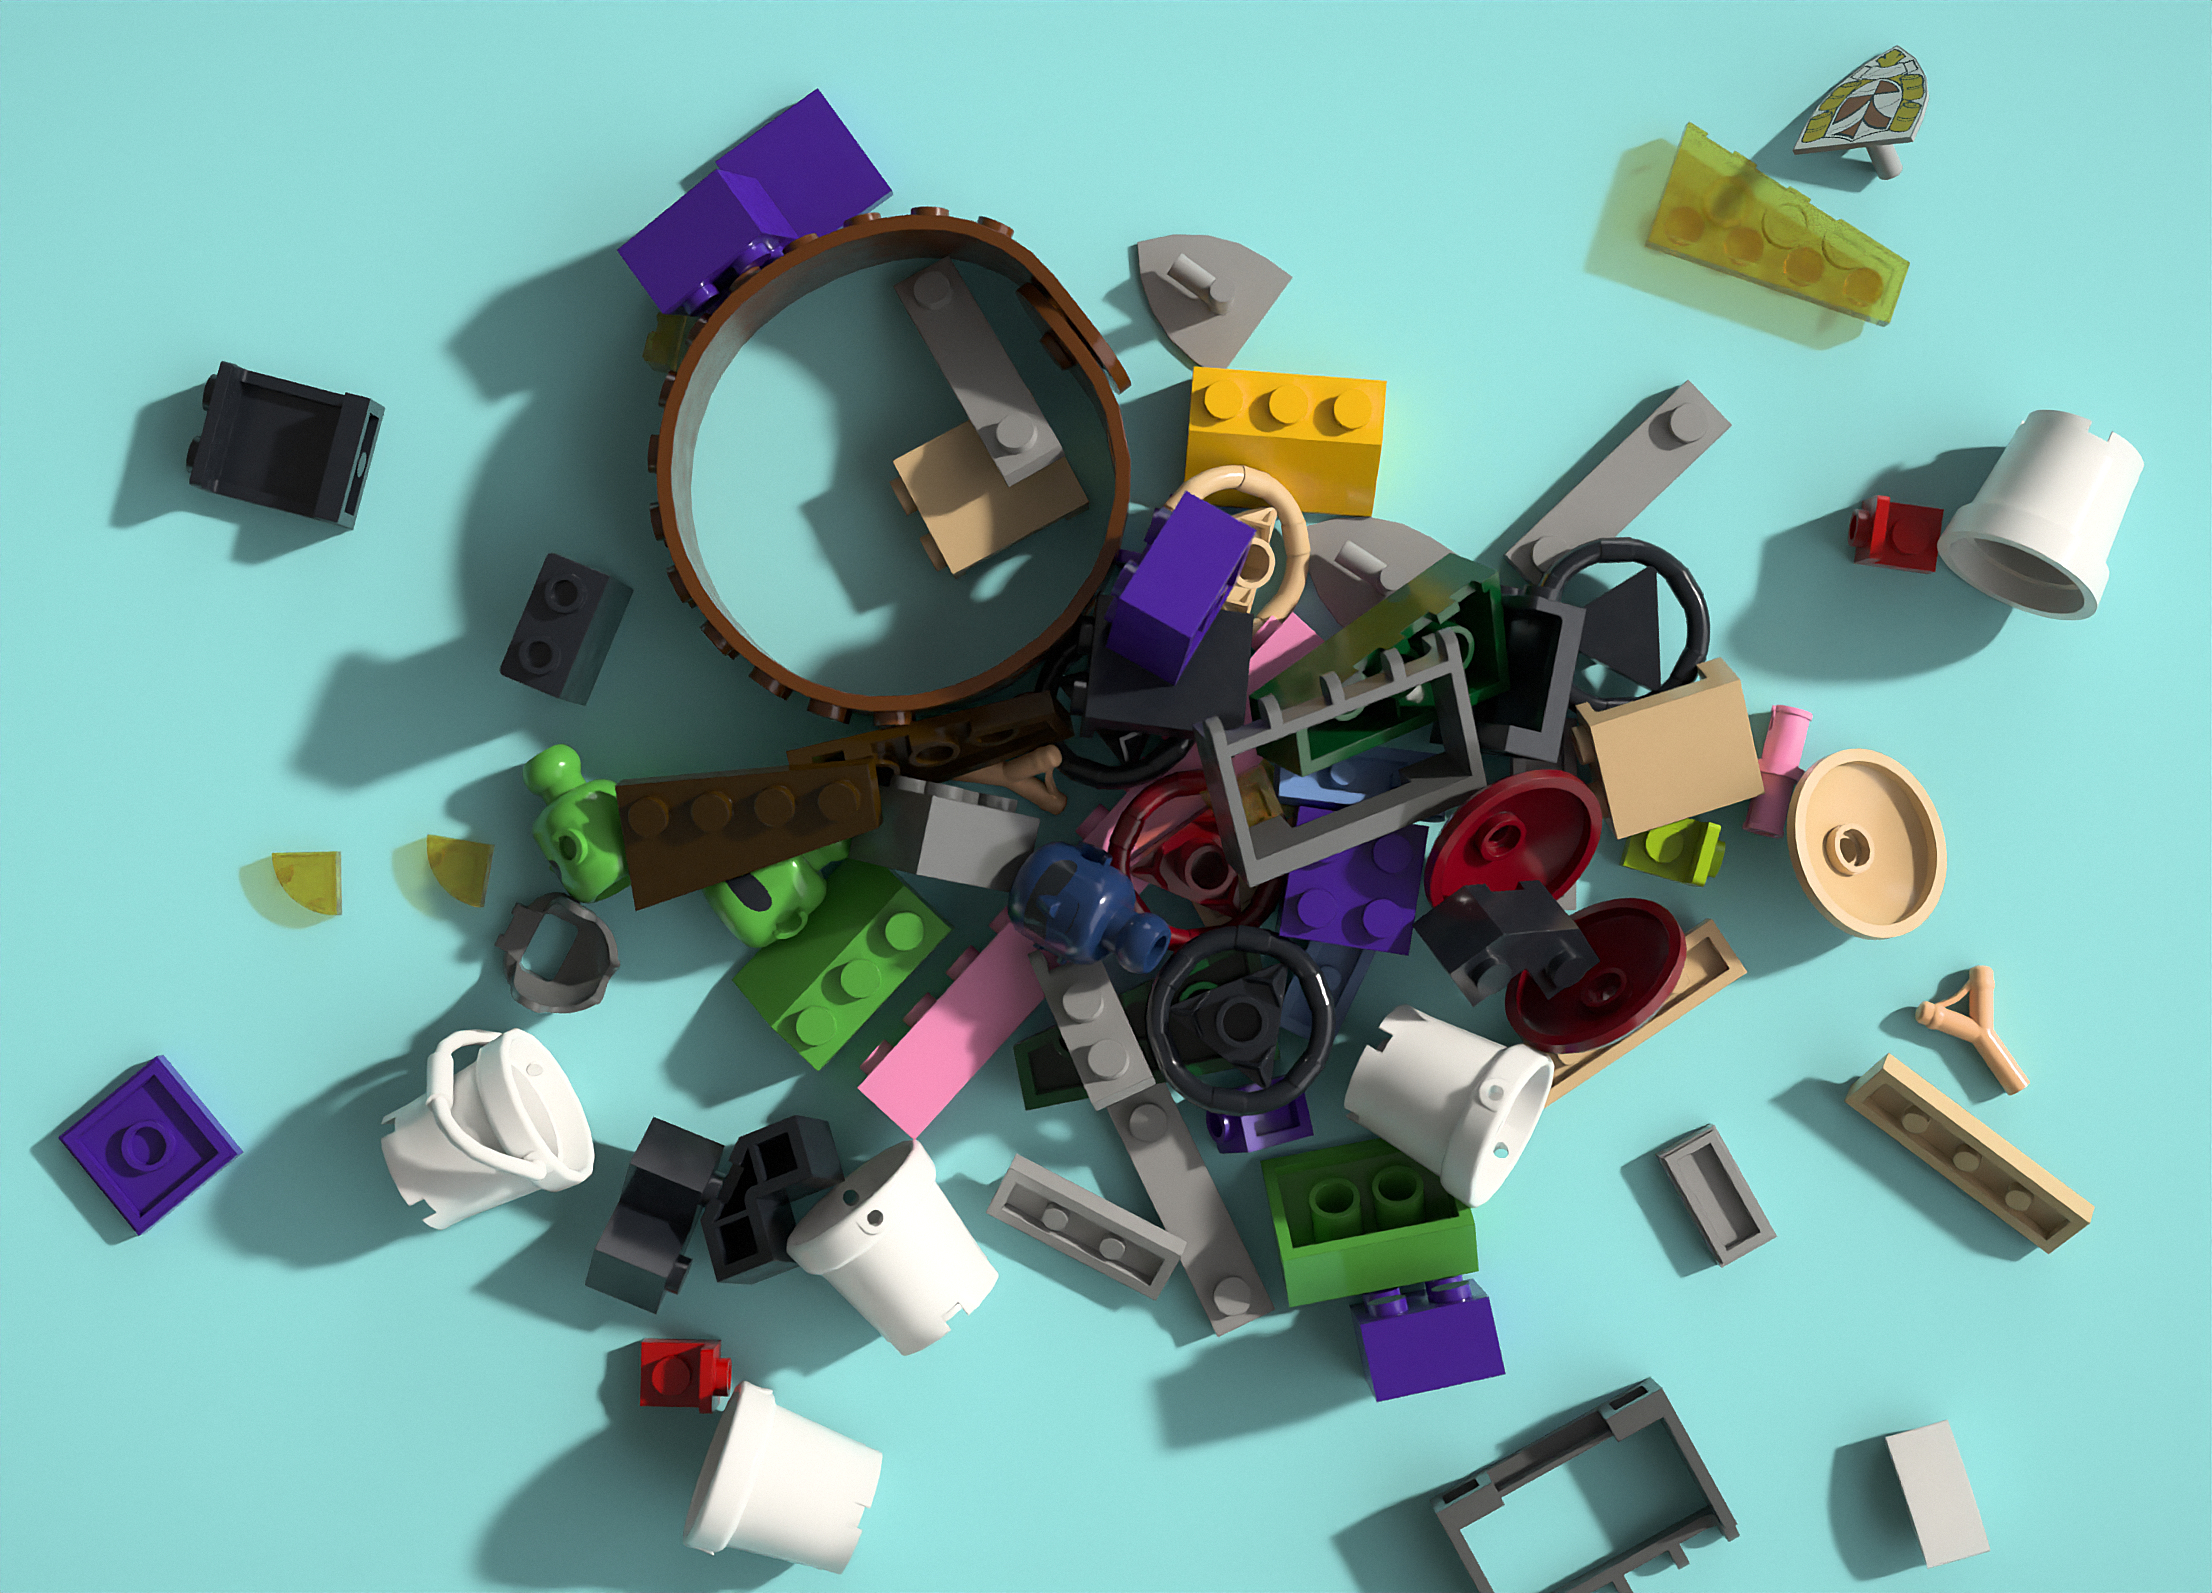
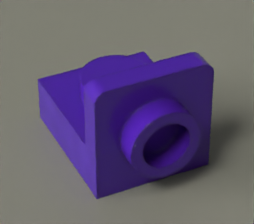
[1206,1074,1314,1154]

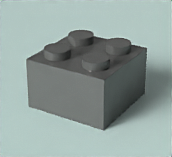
[848,774,1040,892]

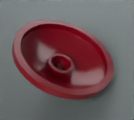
[1424,769,1602,908]
[1505,898,1687,1054]

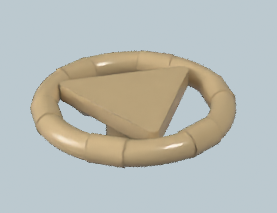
[1163,465,1311,637]

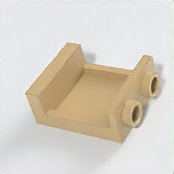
[889,388,1089,579]
[1570,657,1765,840]

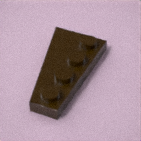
[786,690,1075,787]
[615,758,884,912]

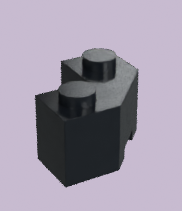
[1411,880,1601,1007]
[700,1115,845,1285]
[585,1117,727,1314]

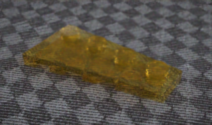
[1644,121,1910,327]

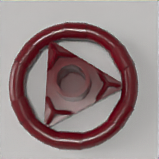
[1107,768,1285,951]

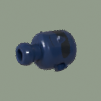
[1007,841,1171,974]

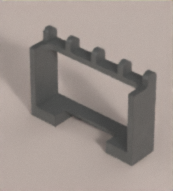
[1192,627,1487,887]
[1429,1377,1740,1593]

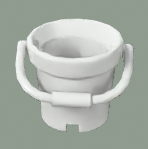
[381,1028,595,1230]

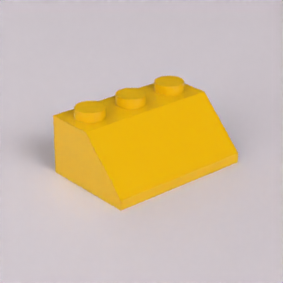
[1184,366,1387,517]

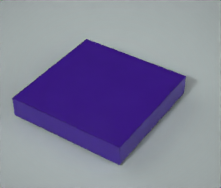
[715,88,893,238]
[58,1055,244,1236]

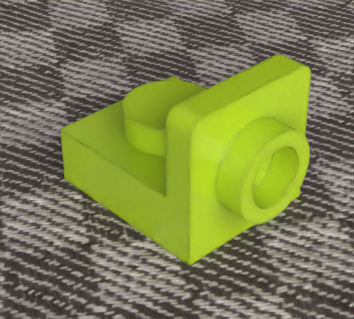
[1619,818,1726,887]

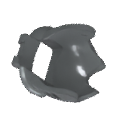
[494,892,620,1013]

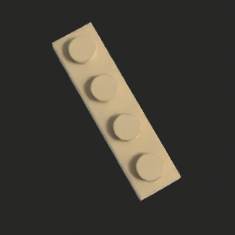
[1520,918,1747,1108]
[1844,1053,2095,1254]

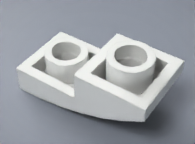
[1885,1419,1991,1569]

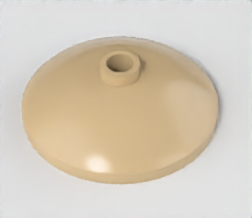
[1787,748,1947,940]

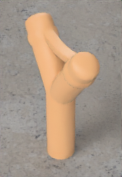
[951,744,1067,815]
[1915,965,2030,1096]

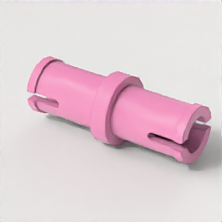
[1742,705,1813,838]

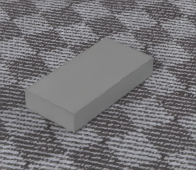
[1655,1123,1777,1268]

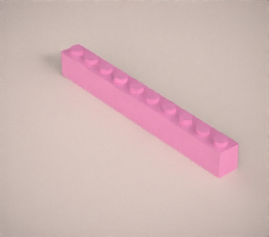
[858,612,1325,1140]

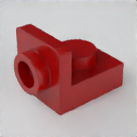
[1848,495,1944,574]
[640,1338,732,1414]

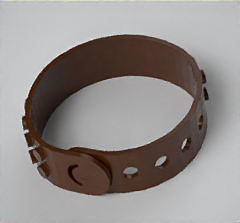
[648,206,1131,729]

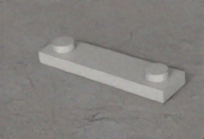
[893,255,1066,487]
[1502,380,1732,586]
[1106,1083,1275,1337]

